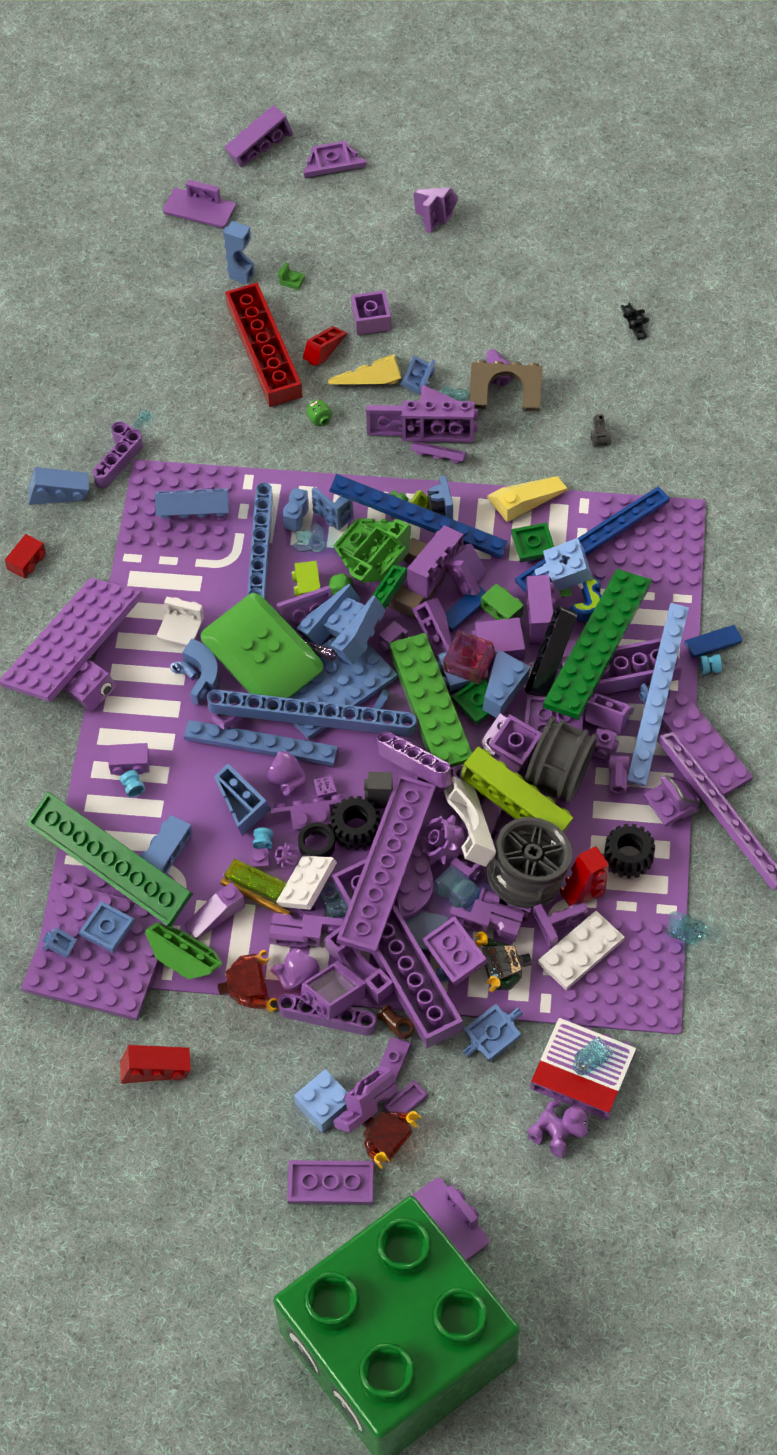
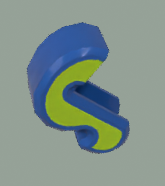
[570,577,602,622]

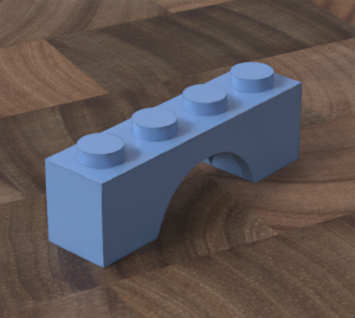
[223,221,255,284]

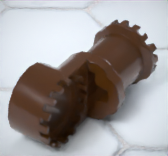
[377,1004,414,1040]

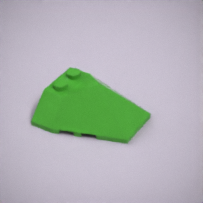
[333,518,411,583]

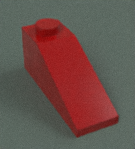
[303,326,347,366]

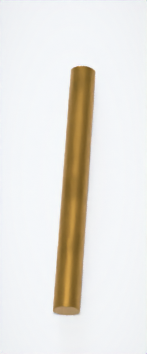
[220,877,292,915]

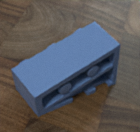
[28,467,89,505]
[482,649,531,718]
[214,764,271,836]

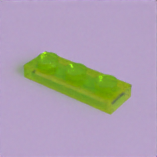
[224,858,286,902]

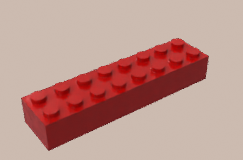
[225,282,303,407]

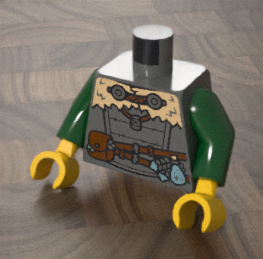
[474,931,532,992]

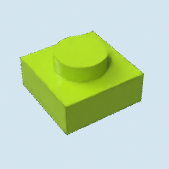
[410,490,429,509]

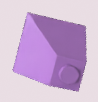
[489,715,542,773]

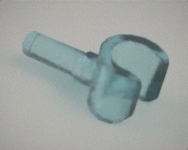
[132,409,152,428]

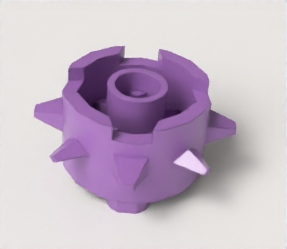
[420,815,465,865]

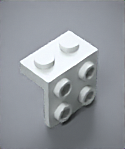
[157,597,204,646]

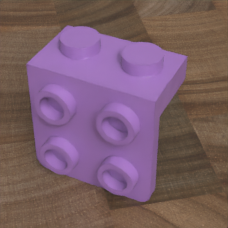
[445,544,486,595]

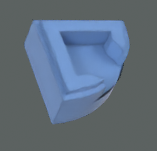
[373,689,390,709]

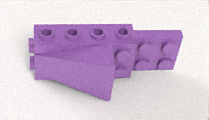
[366,385,478,442]

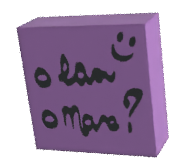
[313,775,337,798]

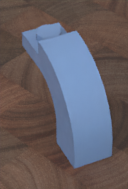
[182,638,219,706]

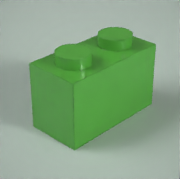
[481,584,524,620]

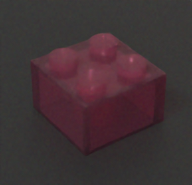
[443,630,495,685]

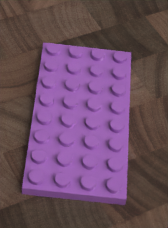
[0,577,143,703]

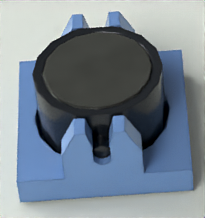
[427,476,453,519]

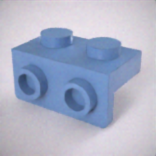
[400,355,436,394]

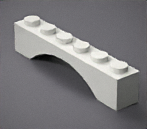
[444,777,496,867]

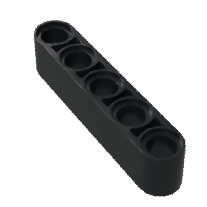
[525,605,577,697]

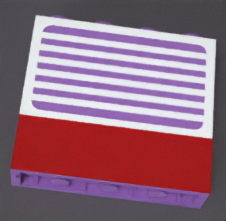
[530,1018,636,1120]

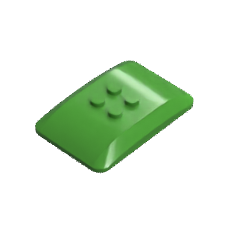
[201,593,324,710]

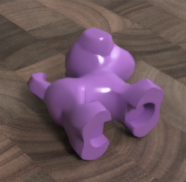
[527,1100,589,1158]

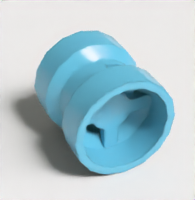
[699,654,722,675]
[120,770,145,797]

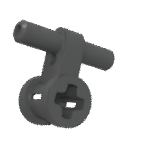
[591,414,611,447]

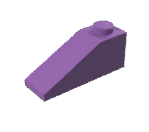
[412,598,453,658]
[184,882,245,940]

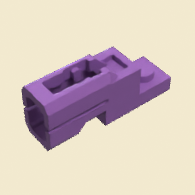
[447,899,525,942]
[269,913,344,948]
[333,1066,398,1133]

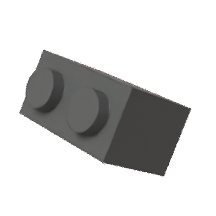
[364,771,393,808]

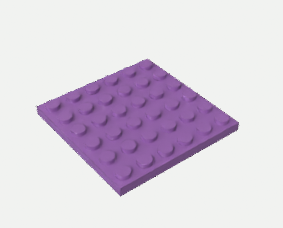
[21,883,172,1021]

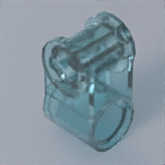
[320,882,348,918]
[666,911,707,945]
[573,1037,613,1075]

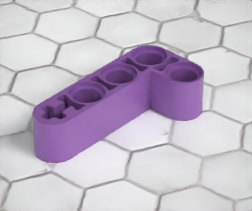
[93,421,143,488]

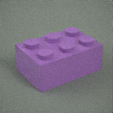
[526,575,556,644]

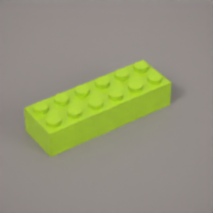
[460,747,573,834]

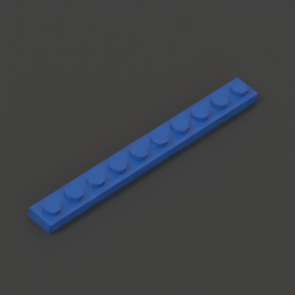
[329,474,507,559]
[515,486,670,593]

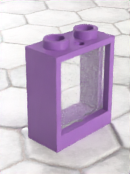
[301,961,366,1020]

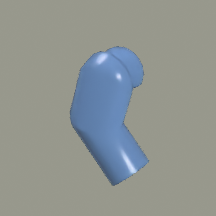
[170,661,198,680]

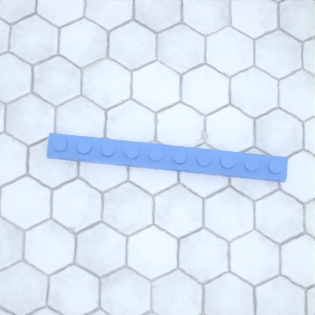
[627,603,689,787]

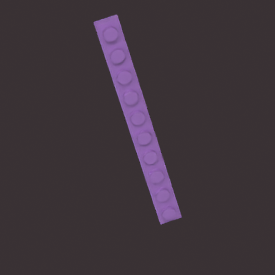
[657,732,777,891]

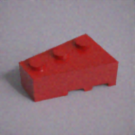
[559,846,609,907]

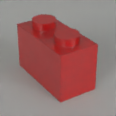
[4,534,46,579]

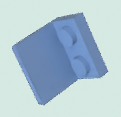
[311,487,354,531]

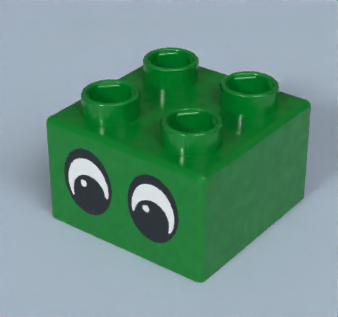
[273,1196,520,1455]

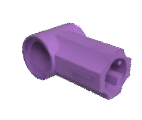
[609,755,629,794]

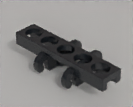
[621,303,649,340]

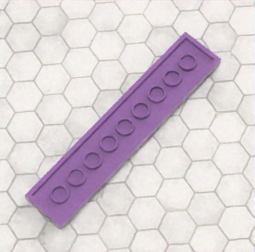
[336,774,436,954]

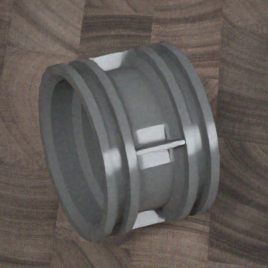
[524,716,598,804]
[487,817,572,909]

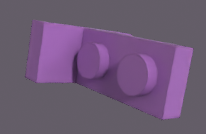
[533,903,588,949]

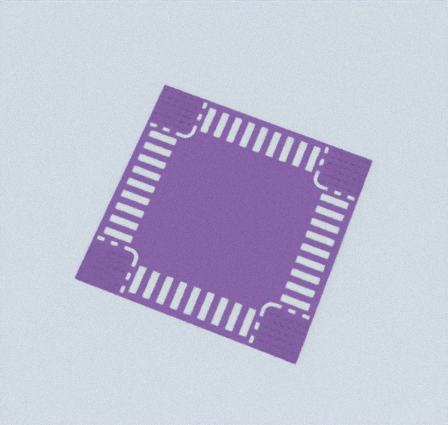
[40,460,706,1035]

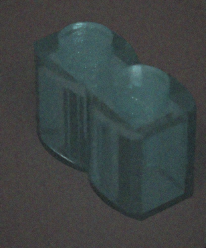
[435,865,480,910]

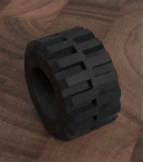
[331,796,381,850]
[604,824,655,879]

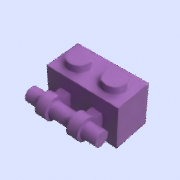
[585,693,634,734]

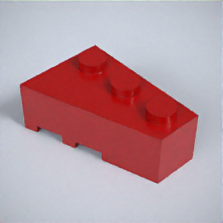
[120,1045,191,1084]

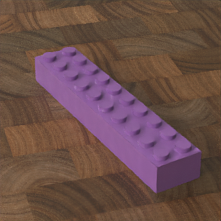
[332,859,463,1049]

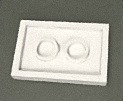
[276,855,337,910]

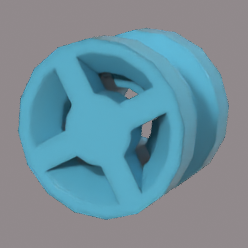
[252,828,273,850]

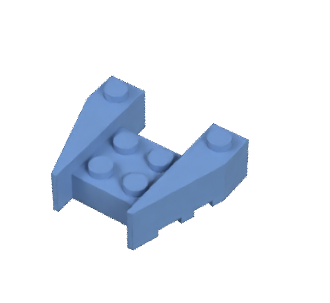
[296,584,386,665]

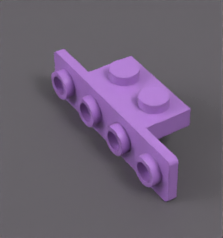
[270,794,348,830]

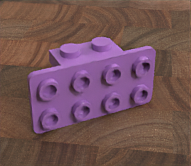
[163,179,236,228]
[412,1178,489,1261]

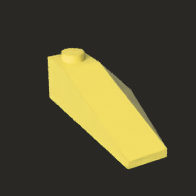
[328,354,401,385]
[487,476,568,522]

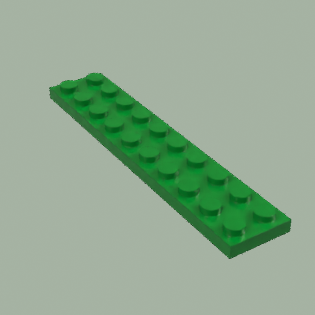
[543,569,652,720]
[26,791,193,927]

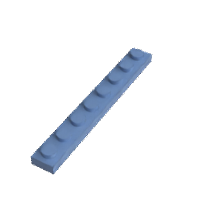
[184,720,338,766]

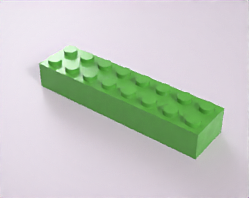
[389,633,472,767]

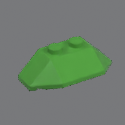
[145,922,222,979]

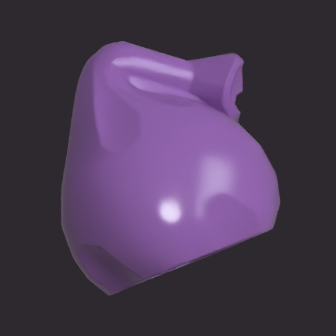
[266,751,306,797]
[270,948,319,991]

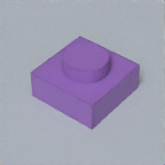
[248,848,269,870]

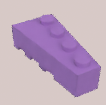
[224,105,293,167]
[406,525,463,598]

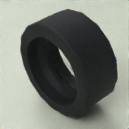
[298,822,336,857]

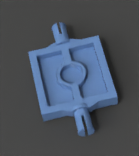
[462,1004,523,1062]

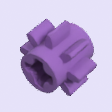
[275,843,300,869]

